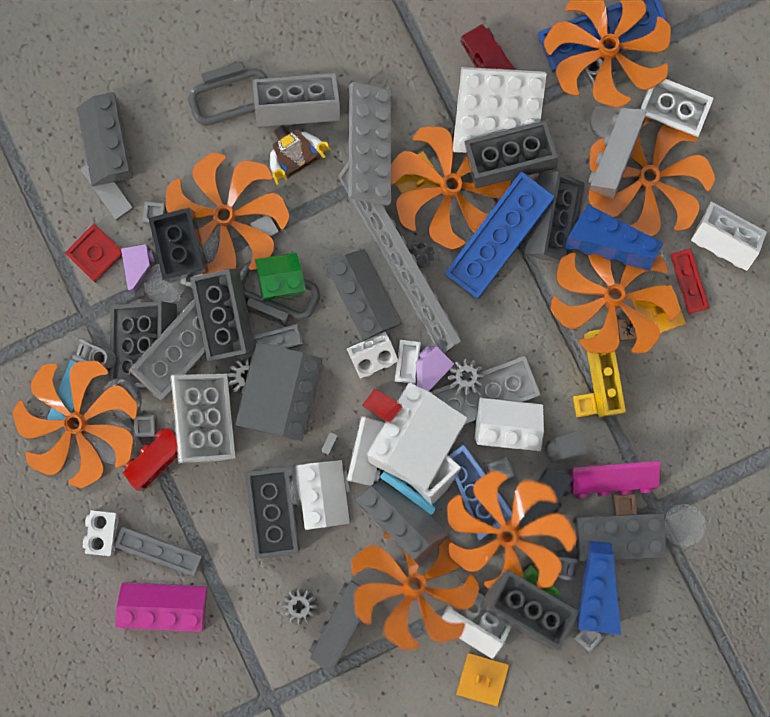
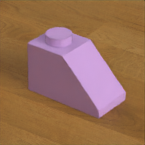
[121,244,155,293]
[416,346,454,392]

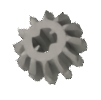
[227,358,250,394]
[448,359,485,396]
[281,588,318,625]

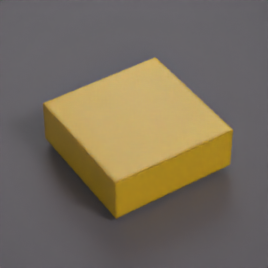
[573,393,598,418]

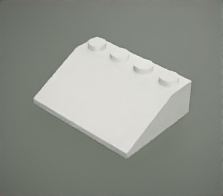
[171,374,235,463]
[367,383,467,491]

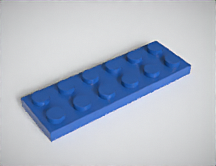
[538,0,667,72]
[445,172,556,299]

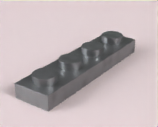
[114,527,203,576]

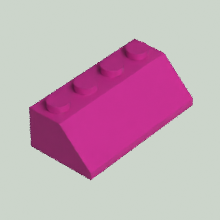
[569,461,660,498]
[115,583,207,632]

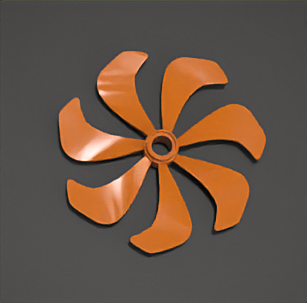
[544,0,671,108]
[589,117,715,236]
[391,127,511,250]
[166,153,290,275]
[551,253,680,354]
[12,361,137,488]
[448,471,576,589]
[351,532,479,650]

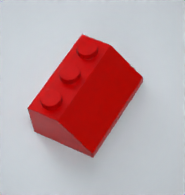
[122,427,179,491]

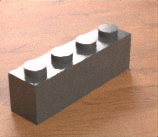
[545,431,587,461]

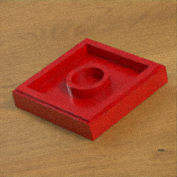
[65,224,122,283]

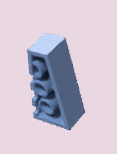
[449,444,513,540]

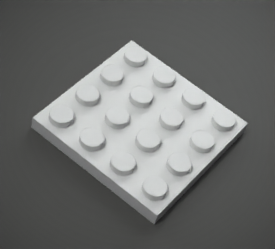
[453,67,547,153]

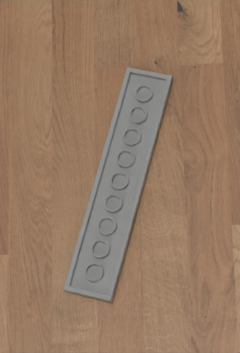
[338,161,461,354]

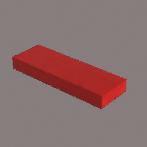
[670,248,710,315]
[362,388,402,423]

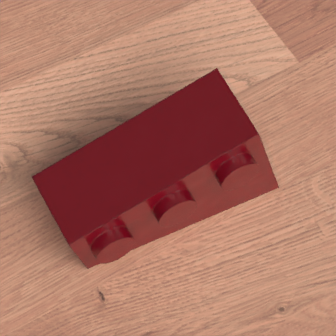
[460,24,516,70]

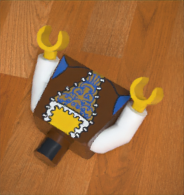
[270,125,332,185]

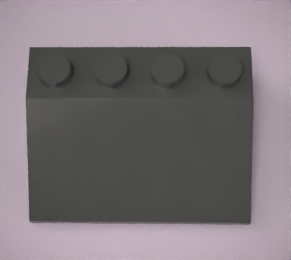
[110,301,177,389]
[235,342,322,441]

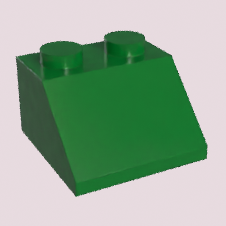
[255,253,306,301]

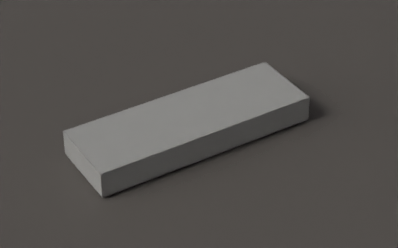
[80,164,133,221]
[240,324,303,361]

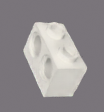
[347,332,398,378]
[83,510,120,556]

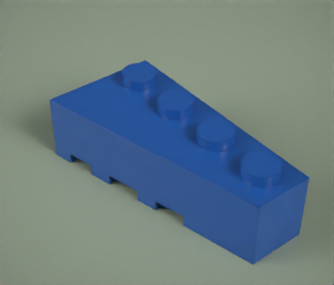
[565,205,663,271]
[577,541,621,635]

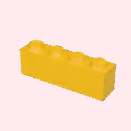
[584,329,626,418]

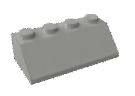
[252,73,340,127]
[588,108,647,199]

